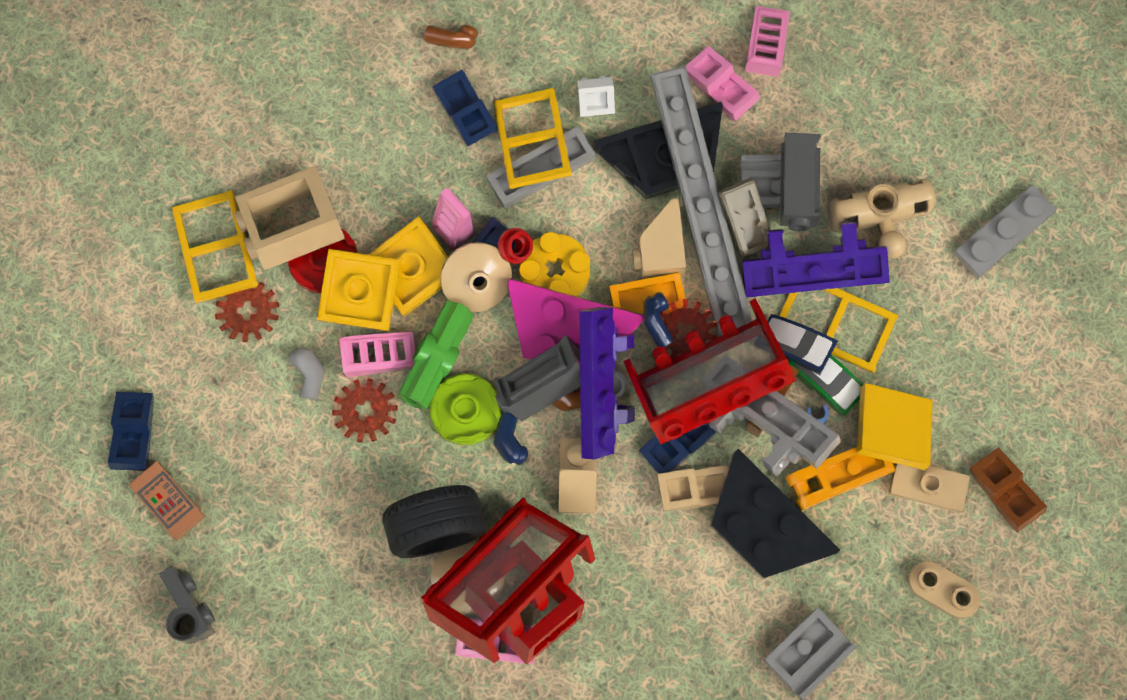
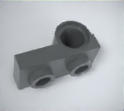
[159,566,216,644]

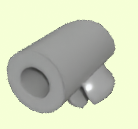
[289,347,324,401]

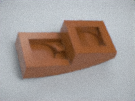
[970,447,1047,533]

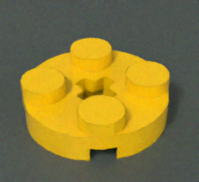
[520,232,590,297]

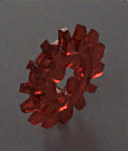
[215,282,280,343]
[660,299,717,359]
[332,378,398,443]

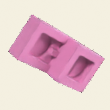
[686,46,760,121]

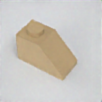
[632,199,686,279]

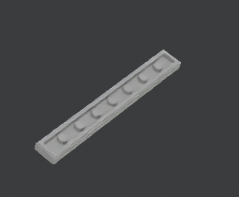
[650,66,757,343]

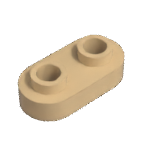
[908,561,980,619]

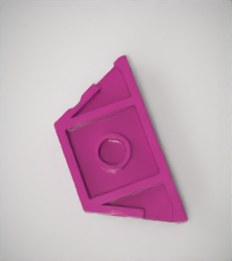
[508,278,644,361]

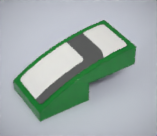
[788,355,864,416]

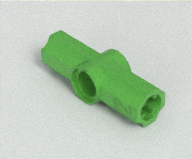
[397,300,474,410]

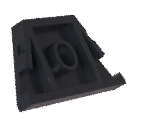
[593,102,723,199]
[710,449,840,578]

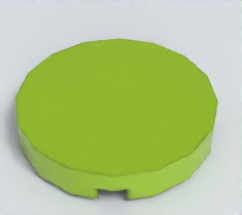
[430,374,501,446]

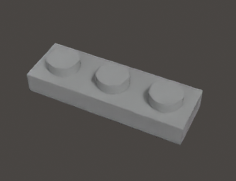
[486,126,596,209]
[953,184,1057,280]

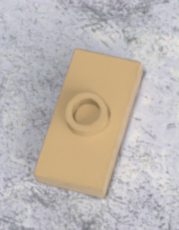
[889,463,970,513]

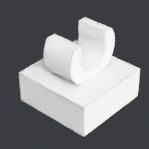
[577,76,615,117]

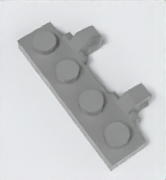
[702,355,841,476]

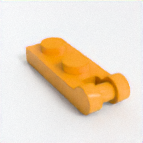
[785,447,895,511]

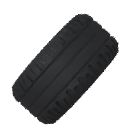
[382,485,485,558]

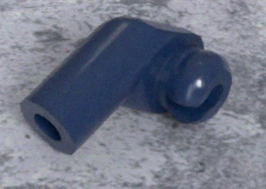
[643,292,674,347]
[494,412,528,465]

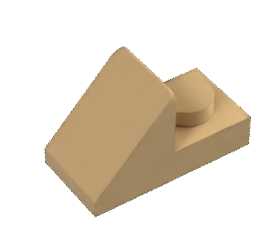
[559,438,597,513]

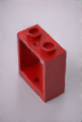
[465,541,585,665]

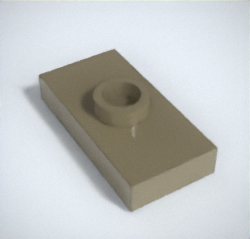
[718,178,770,258]

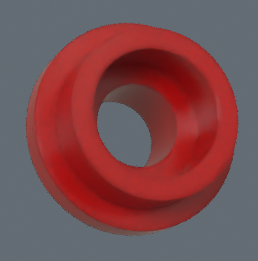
[498,228,533,264]

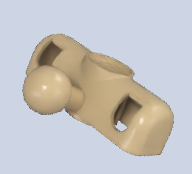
[828,179,936,259]

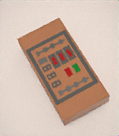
[129,461,205,541]

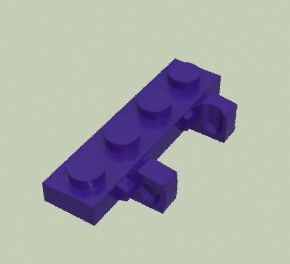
[742,221,890,298]
[579,307,635,460]

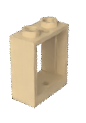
[234,166,345,270]

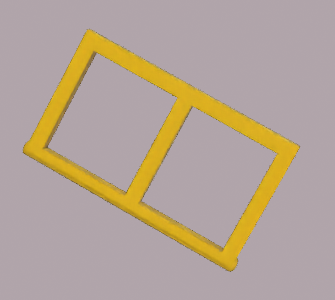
[494,88,572,189]
[172,190,258,304]
[779,288,898,373]

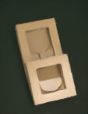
[657,465,730,511]

